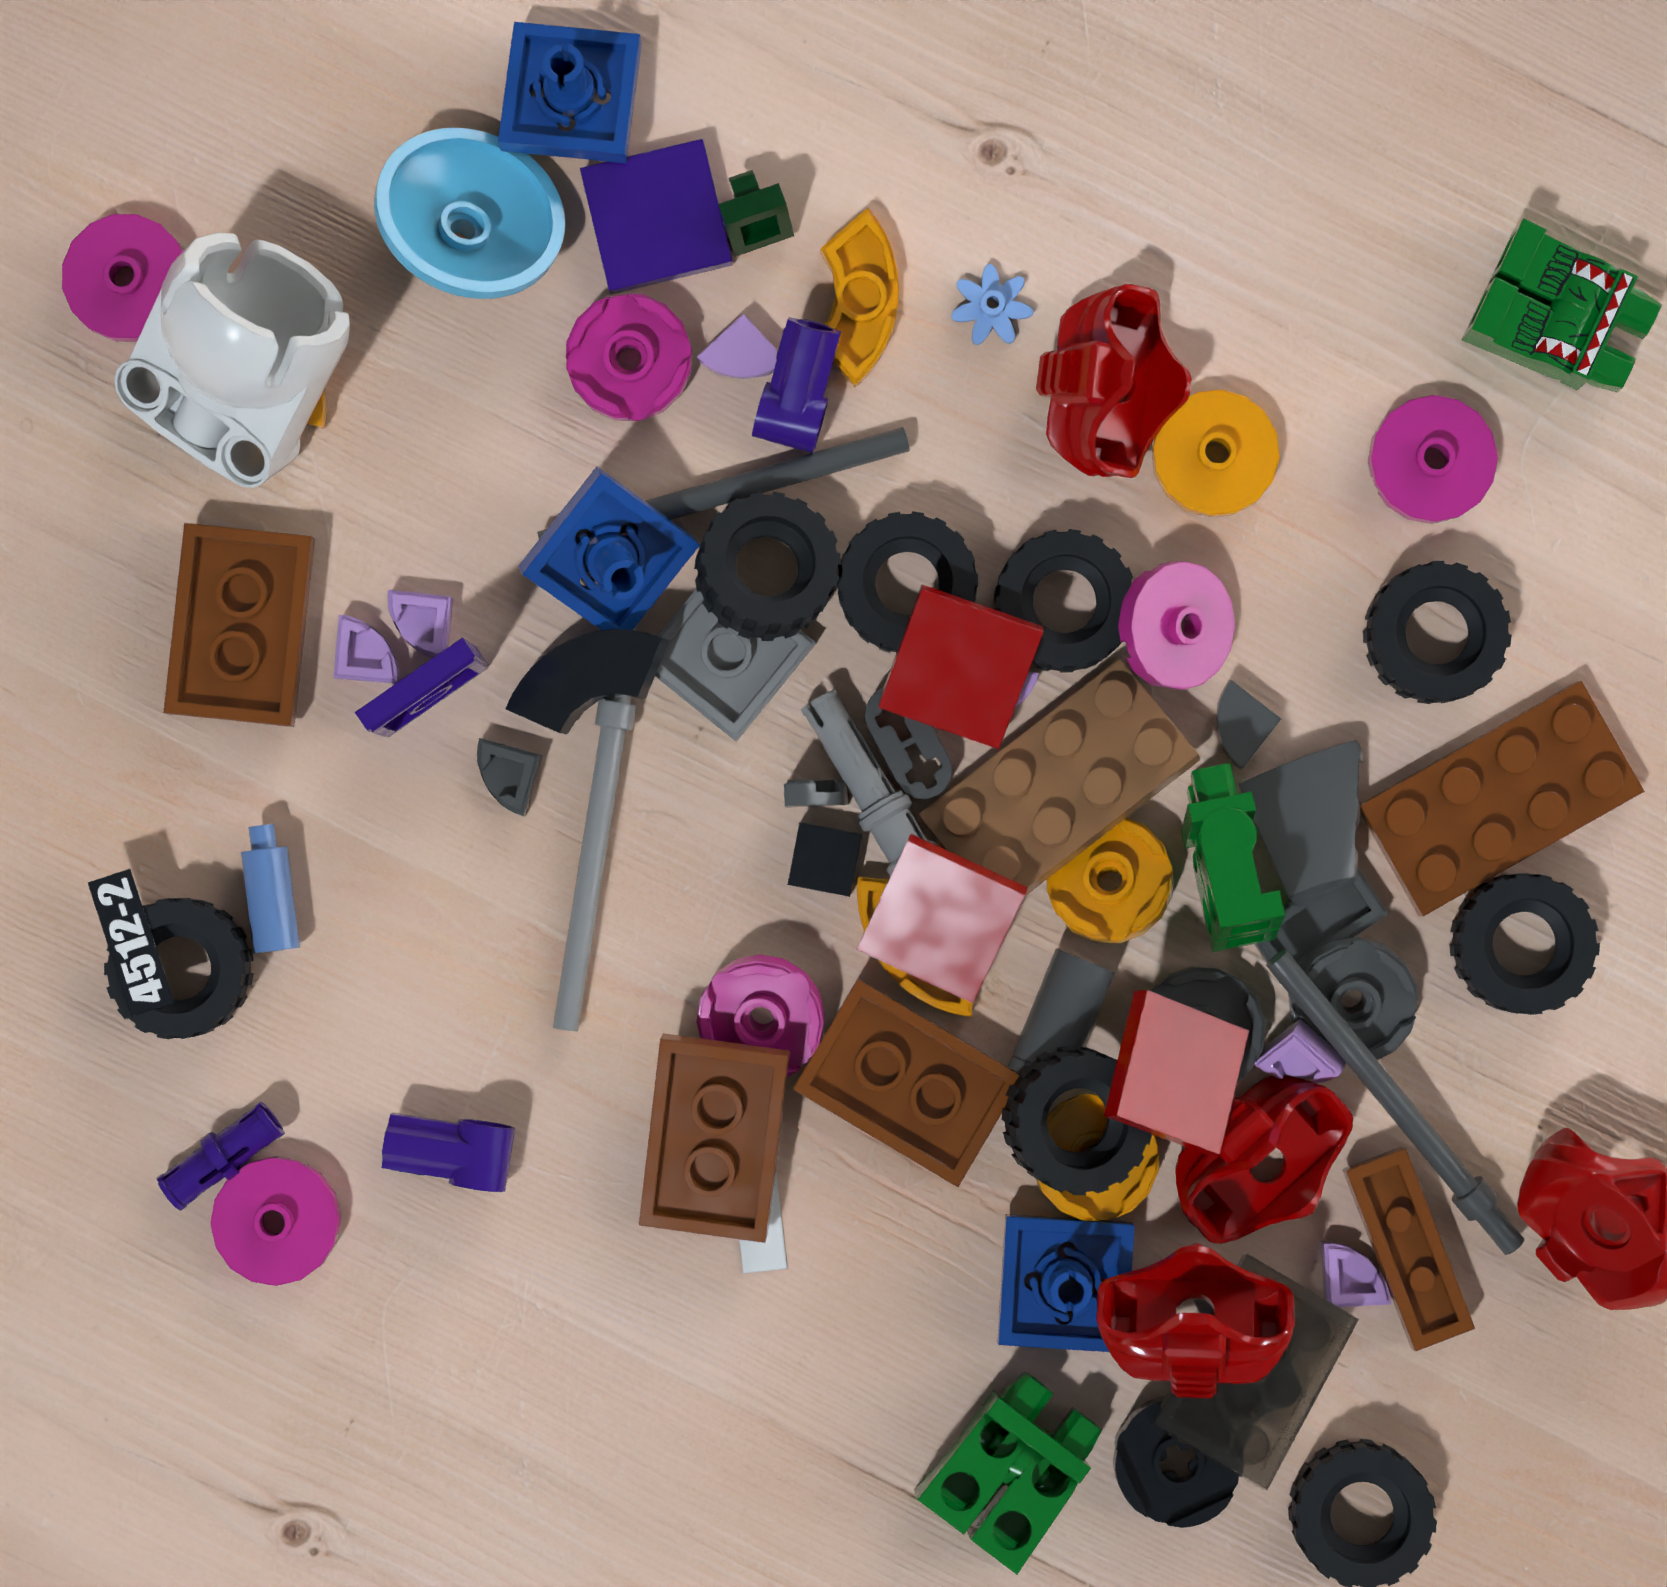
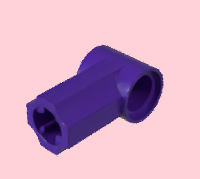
[752,317,841,453]
[381,1113,515,1192]

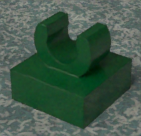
[718,170,794,257]

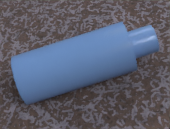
[241,824,300,953]

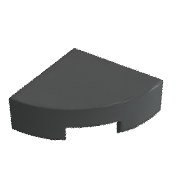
[1216,680,1281,770]
[477,738,542,816]
[784,780,849,808]

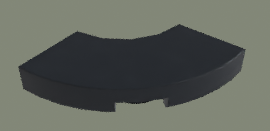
[505,629,669,734]

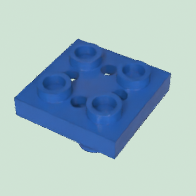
[498,22,642,164]
[518,466,700,630]
[997,1214,1135,1352]

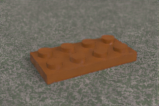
[1360,681,1645,917]

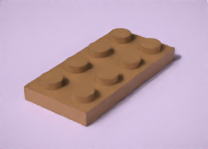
[919,658,1200,896]

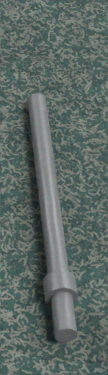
[553,695,636,1031]

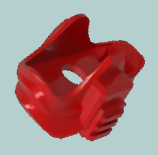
[1036,284,1192,478]
[1175,1075,1353,1244]
[1517,1128,1667,1310]
[1096,1243,1295,1398]

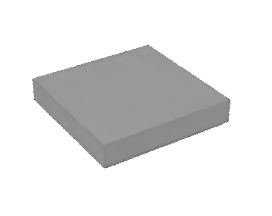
[655,586,816,742]

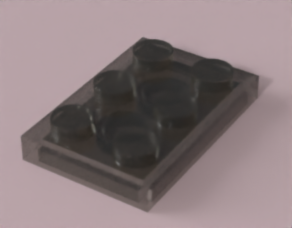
[1150,1254,1359,1490]

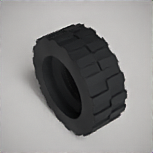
[694,492,841,641]
[838,511,978,653]
[993,529,1133,673]
[1363,561,1512,704]
[1449,873,1600,1015]
[104,898,254,1039]
[1001,1046,1152,1195]
[1288,1439,1437,1587]

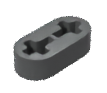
[865,688,952,800]

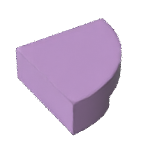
[697,314,778,379]
[388,590,453,658]
[333,615,400,684]
[1255,1019,1346,1083]
[1321,1241,1391,1308]

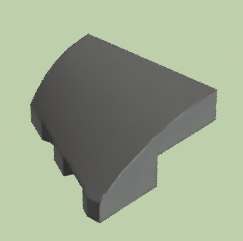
[1238,740,1363,907]

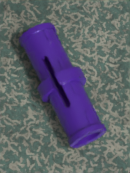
[157,1101,285,1211]

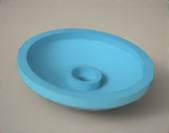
[374,128,565,299]

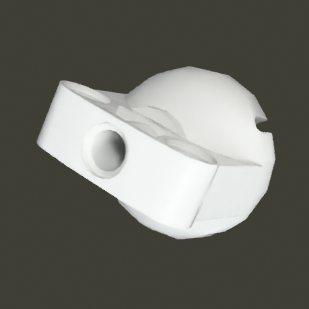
[114,233,350,488]

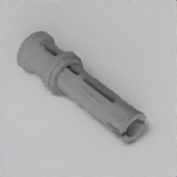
[801,689,938,876]

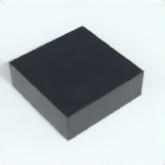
[787,822,862,897]

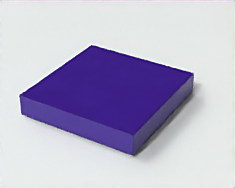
[580,139,733,295]
[354,637,489,737]

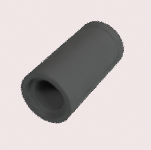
[1007,949,1115,1072]

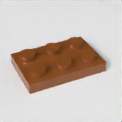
[163,523,315,727]
[793,978,1019,1187]
[639,1033,790,1243]

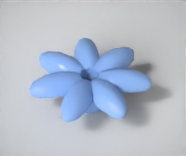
[951,264,1033,345]

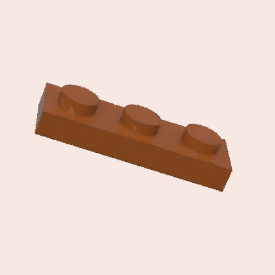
[1342,1146,1475,1352]

